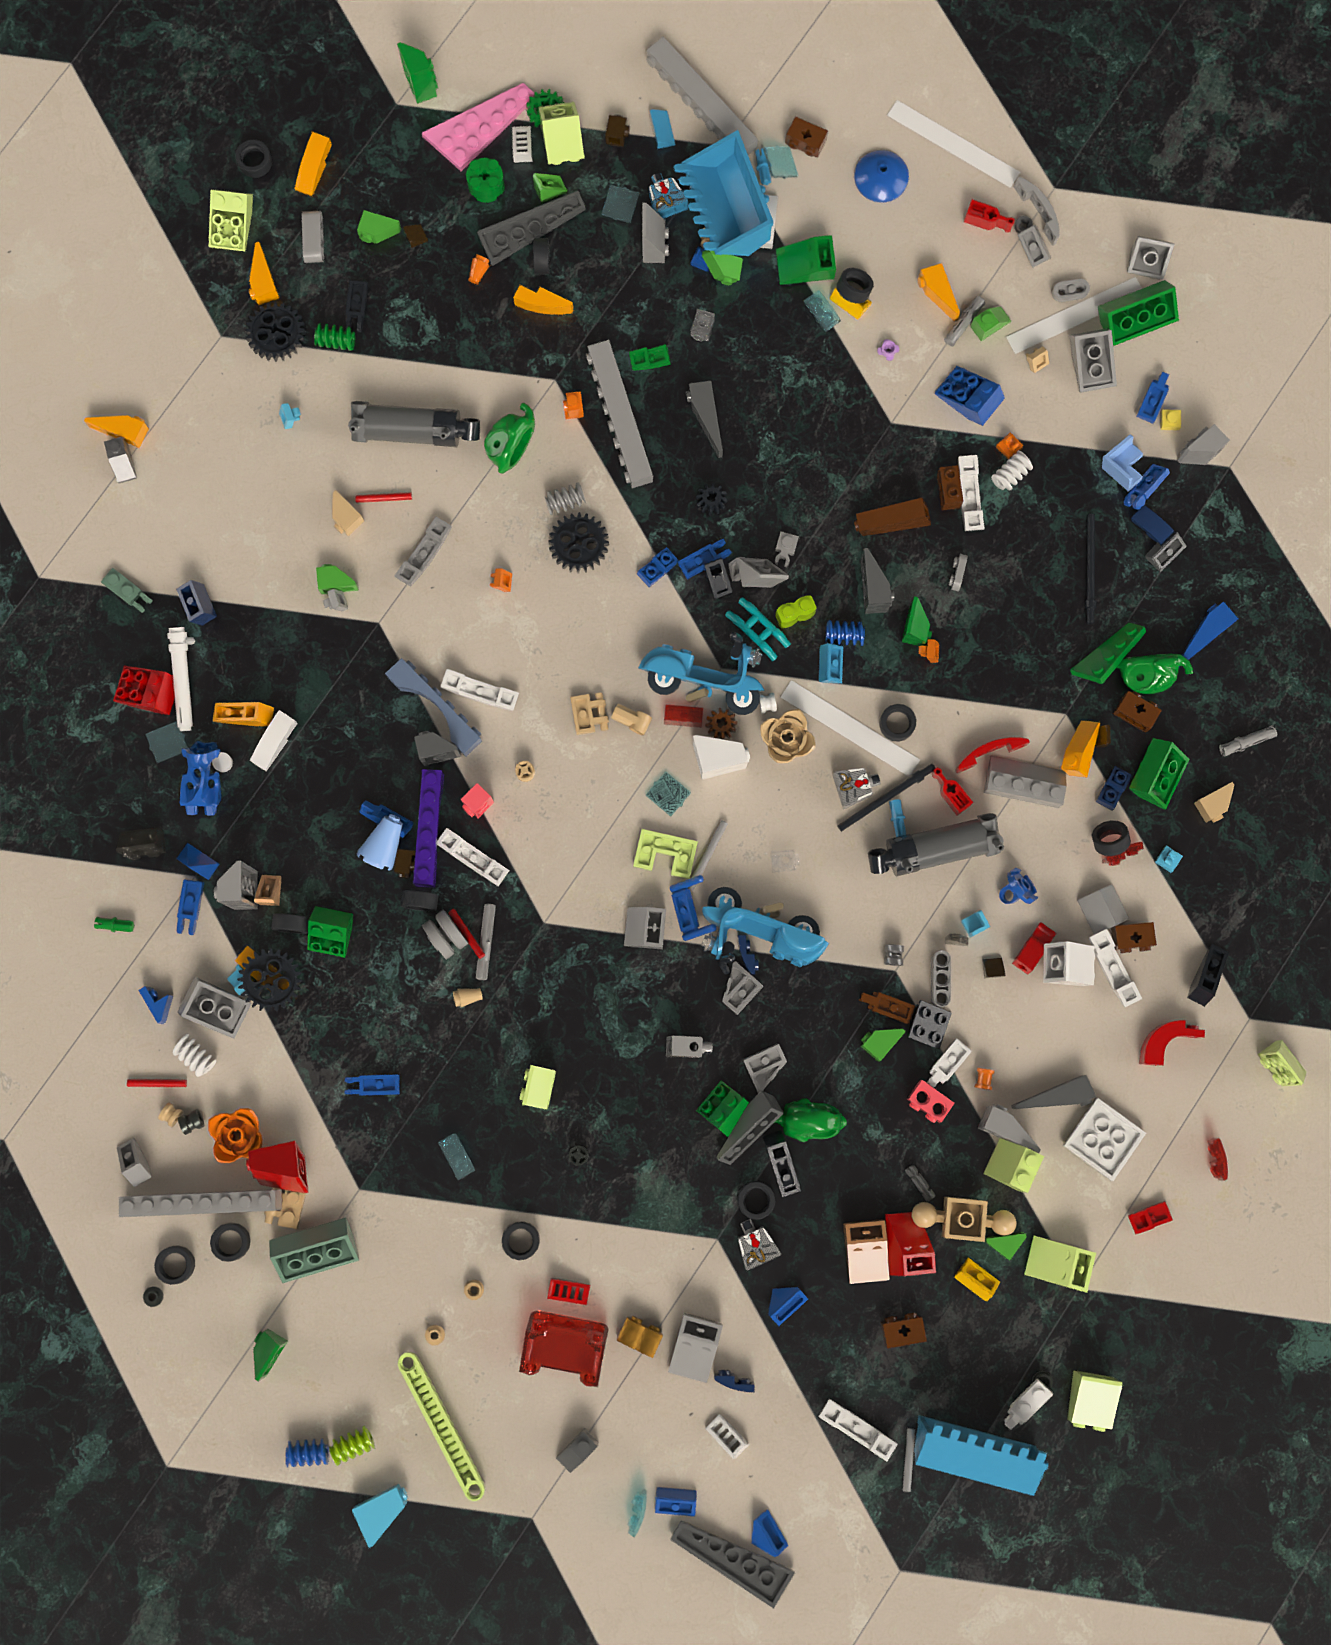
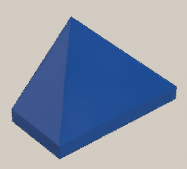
[177,843,219,880]
[768,1287,808,1326]
[751,1509,789,1557]

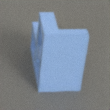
[1102,434,1143,491]

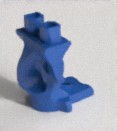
[180,741,221,815]

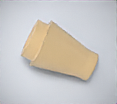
[453,988,482,1007]

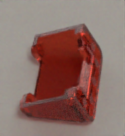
[519,1311,609,1387]

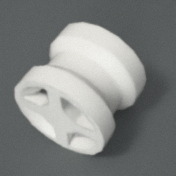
[759,693,777,714]

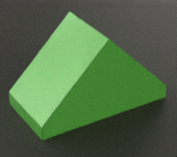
[533,173,567,203]
[985,1232,1026,1260]

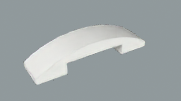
[958,455,984,531]
[441,669,519,711]
[437,828,509,886]
[1089,929,1142,1007]
[819,1399,897,1461]

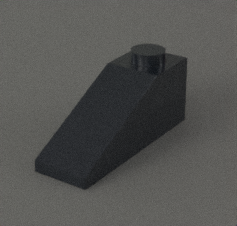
[1187,943,1229,1007]
[763,1130,801,1197]

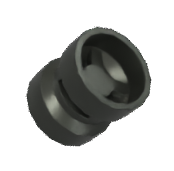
[178,1109,205,1135]

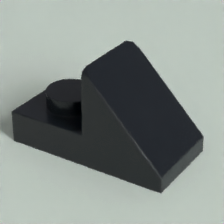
[704,558,732,599]

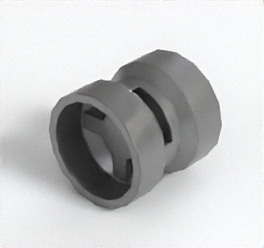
[884,944,904,966]

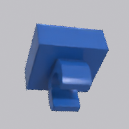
[691,246,709,272]

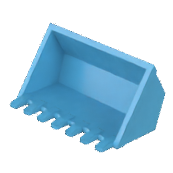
[674,130,774,256]
[914,1415,1048,1496]

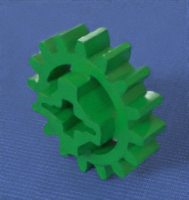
[526,89,565,127]

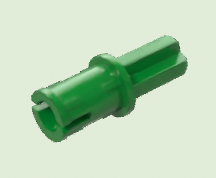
[94,917,135,932]

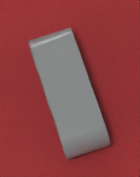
[302,211,324,263]
[931,950,951,1008]

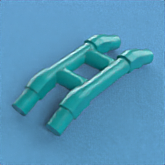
[725,597,791,661]

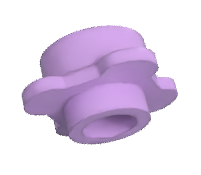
[877,339,899,361]

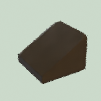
[403,224,428,248]
[1095,725,1111,747]
[982,957,1006,979]

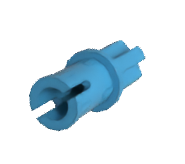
[755,148,771,185]
[889,799,906,837]

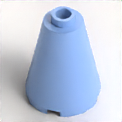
[357,814,402,870]

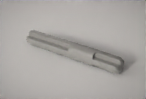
[476,904,496,980]

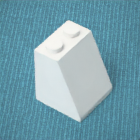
[692,735,750,780]
[1043,941,1095,986]

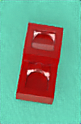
[1128,1201,1173,1235]

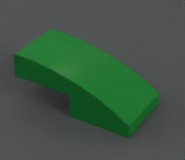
[629,345,671,371]

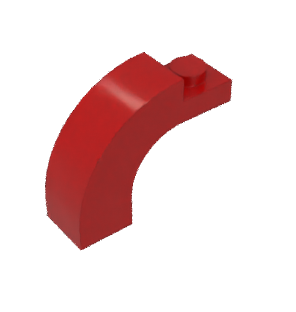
[1139,1020,1205,1066]

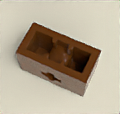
[785,116,828,158]
[937,465,964,510]
[1113,691,1162,733]
[1111,922,1157,954]
[881,1313,927,1349]

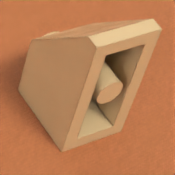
[332,490,364,536]
[1194,782,1234,823]

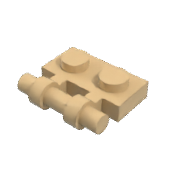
[570,693,609,735]
[264,1187,306,1229]

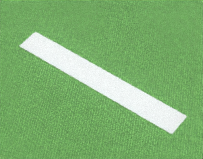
[887,100,1020,188]
[1006,277,1142,354]
[781,680,920,777]

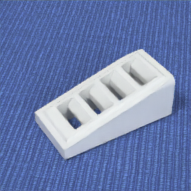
[512,126,532,163]
[705,1414,749,1459]

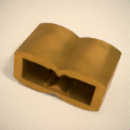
[617,1316,663,1358]

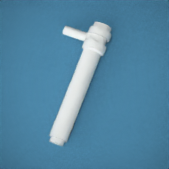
[167,627,195,731]

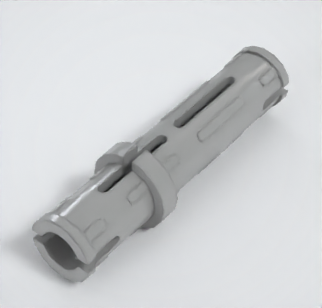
[944,296,986,347]
[1219,725,1277,757]

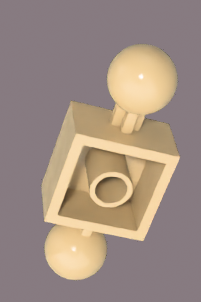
[912,1197,1016,1242]

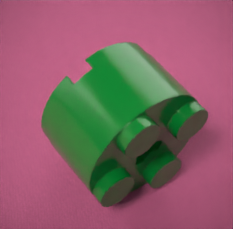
[466,158,505,203]

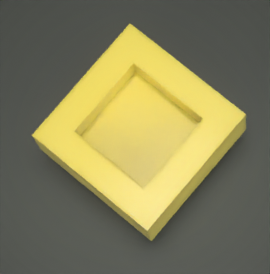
[1160,409,1181,430]

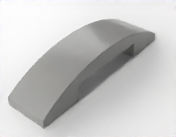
[1014,177,1059,246]
[394,517,452,587]

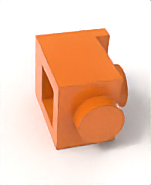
[563,391,584,419]

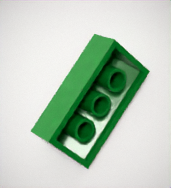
[1098,280,1179,346]

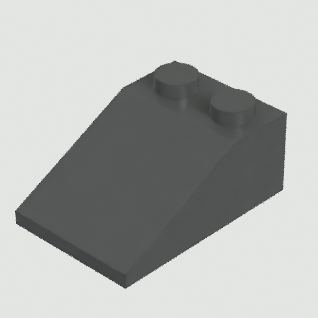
[860,548,894,614]

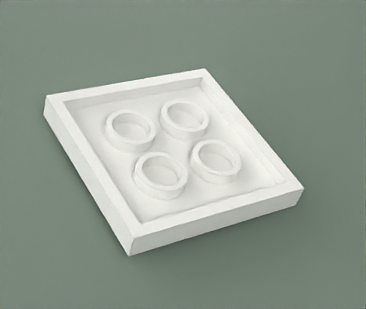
[1063,1098,1146,1181]

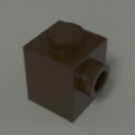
[605,115,630,147]

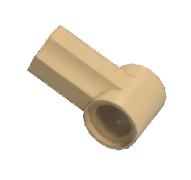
[611,703,652,736]

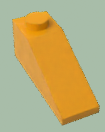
[248,242,280,305]
[917,263,960,321]
[84,415,149,448]
[213,702,274,726]
[1061,721,1100,778]

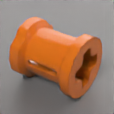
[974,1068,995,1090]

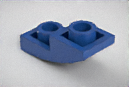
[637,547,679,587]

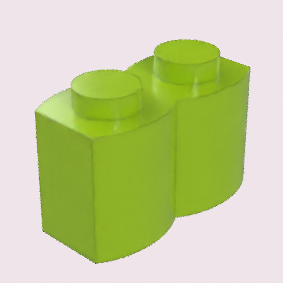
[775,596,817,628]

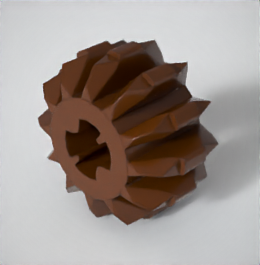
[705,708,738,740]

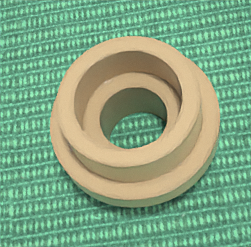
[464,1280,484,1300]
[425,1325,445,1346]

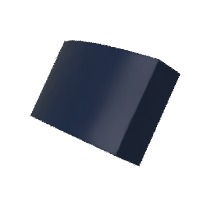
[1131,505,1174,545]
[1096,766,1132,811]
[737,935,759,975]
[714,1370,755,1393]

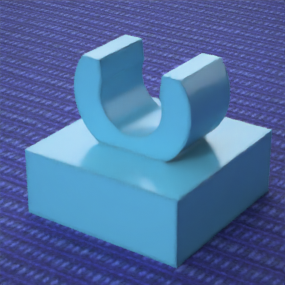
[279,403,301,429]
[1155,846,1183,873]

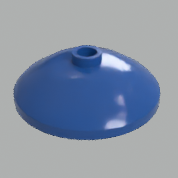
[854,150,909,203]

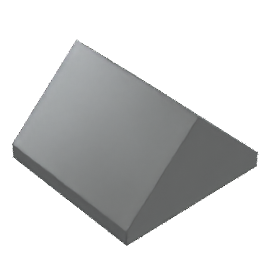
[1127,236,1175,280]
[738,558,789,588]
[1077,885,1129,935]

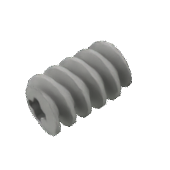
[545,482,586,516]

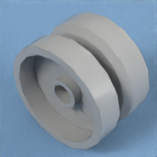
[421,909,469,960]

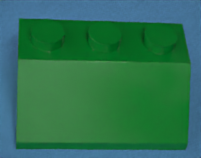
[397,42,438,104]
[1129,738,1189,809]

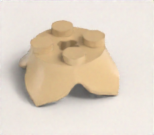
[760,709,816,763]

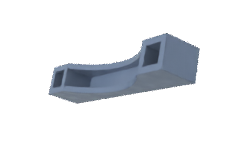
[385,658,482,757]

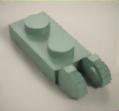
[101,568,152,613]

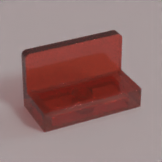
[664,705,703,728]

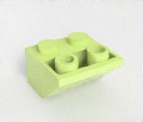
[520,1065,556,1110]

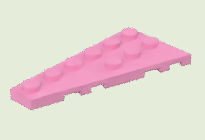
[422,83,535,171]

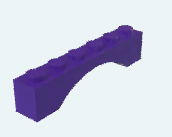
[413,769,444,887]

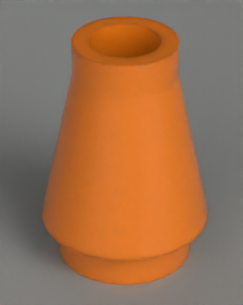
[468,255,489,284]

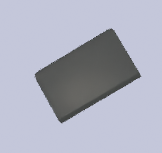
[1145,532,1187,572]

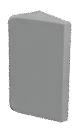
[1017,225,1051,267]

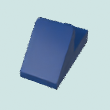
[138,986,173,1024]

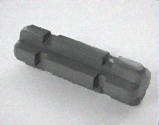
[905,1165,935,1201]

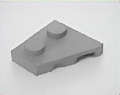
[722,961,763,1015]
[743,1043,787,1094]

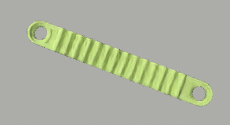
[398,1352,485,1501]

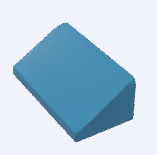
[650,109,675,149]
[819,643,843,683]

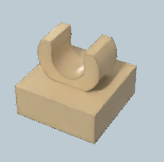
[1026,347,1050,373]

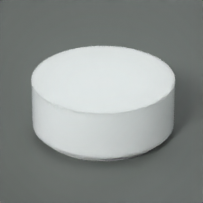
[212,752,233,772]

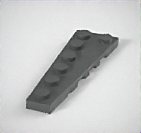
[477,191,586,266]
[670,1521,795,1609]

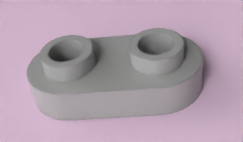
[1052,279,1090,302]
[948,554,968,592]

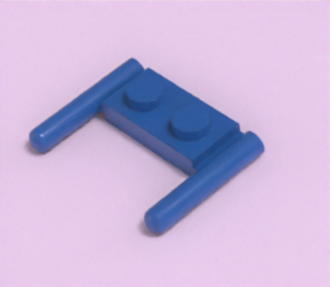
[670,875,717,941]

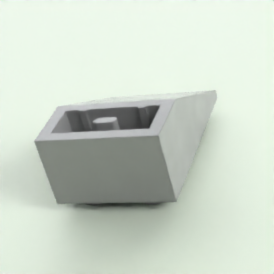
[668,1313,723,1383]

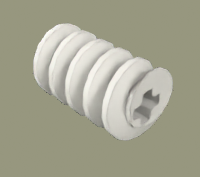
[991,451,1033,490]
[173,1034,217,1077]

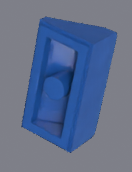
[655,1487,697,1517]

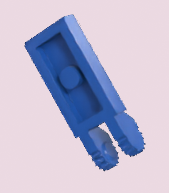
[1124,464,1170,510]
[678,539,732,579]
[177,879,204,935]
[345,1075,400,1096]

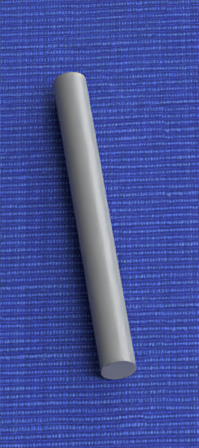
[688,820,728,891]

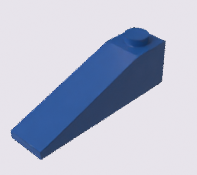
[1179,602,1238,667]

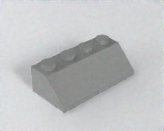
[984,756,1067,808]
[214,861,258,910]

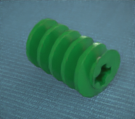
[314,323,355,351]

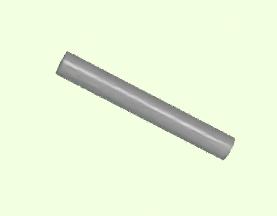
[903,1428,915,1492]

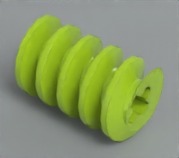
[329,1425,375,1466]

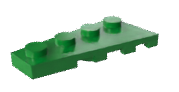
[1070,623,1146,684]

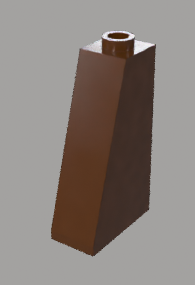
[854,498,931,536]

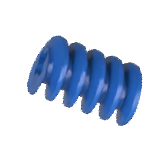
[825,620,865,646]
[285,1438,330,1467]

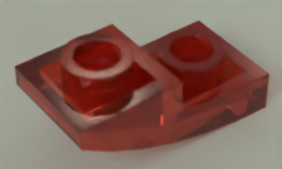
[1102,841,1144,866]
[1207,1138,1228,1181]

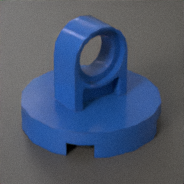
[999,868,1038,904]

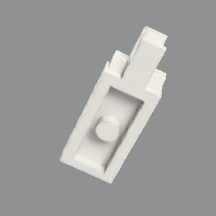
[926,1038,972,1088]
[1004,1379,1053,1430]

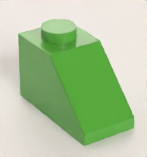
[357,210,401,243]
[702,250,743,285]
[971,306,1011,341]
[316,564,359,595]
[861,1029,906,1062]

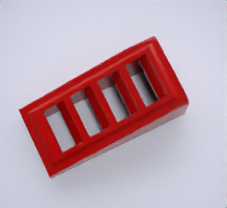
[547,1278,590,1305]

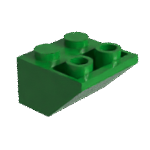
[307,906,353,957]
[696,1081,749,1137]

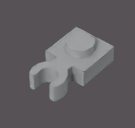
[775,532,799,567]

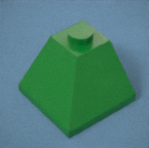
[902,596,932,646]
[253,1329,288,1382]

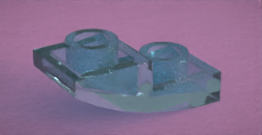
[804,290,841,331]
[438,1133,475,1180]
[627,1489,647,1538]

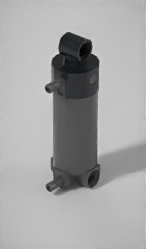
[348,401,480,447]
[868,813,1004,877]

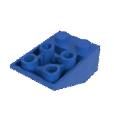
[935,366,1005,426]

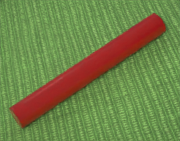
[355,492,412,503]
[448,909,485,959]
[127,1079,187,1087]

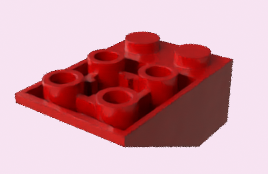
[113,666,175,715]
[885,1212,936,1276]

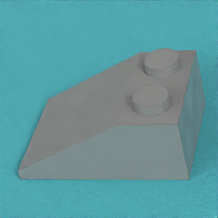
[642,203,669,263]
[1070,329,1117,393]
[177,977,252,1039]
[978,1104,1041,1153]

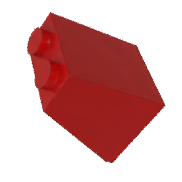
[246,1141,309,1193]

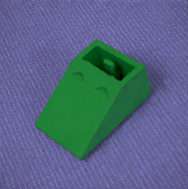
[776,235,836,285]

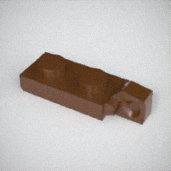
[859,992,915,1024]

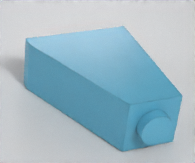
[352,1484,408,1548]

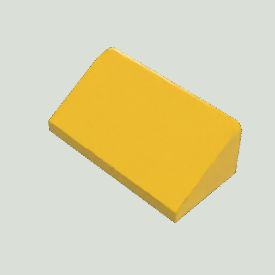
[830,287,872,319]
[955,1258,1000,1301]

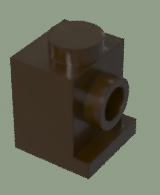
[394,849,416,879]

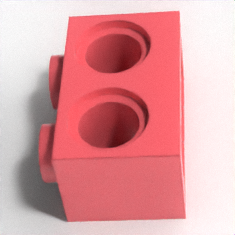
[461,783,494,819]
[906,1080,954,1123]

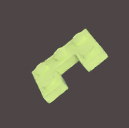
[633,829,698,879]

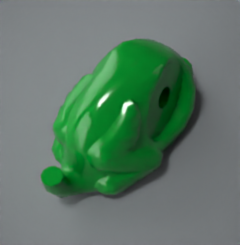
[484,403,535,474]
[1116,654,1193,694]
[774,1098,847,1142]

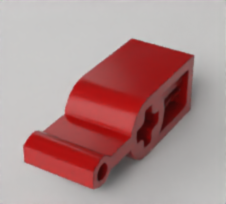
[964,199,1015,232]
[931,767,974,816]
[1012,922,1057,975]

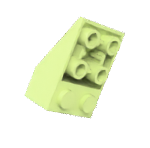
[209,190,253,251]
[1258,1040,1307,1086]
[1024,1236,1096,1292]

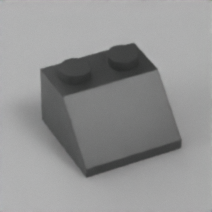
[414,731,461,766]

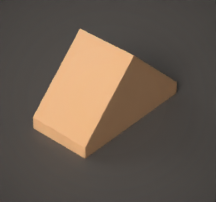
[254,875,281,906]

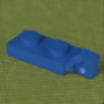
[1136,372,1169,424]
[360,801,414,838]

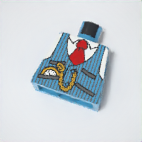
[649,173,688,219]

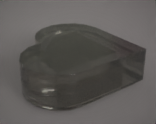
[945,934,969,946]

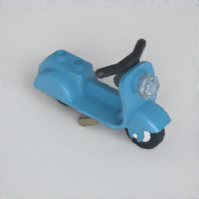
[638,632,765,715]
[701,887,829,975]

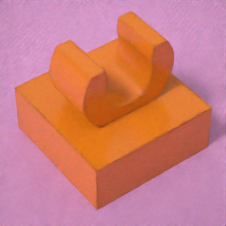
[996,432,1023,460]
[490,568,512,592]
[919,639,939,663]

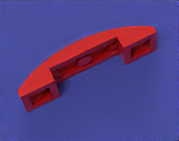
[955,737,1030,773]

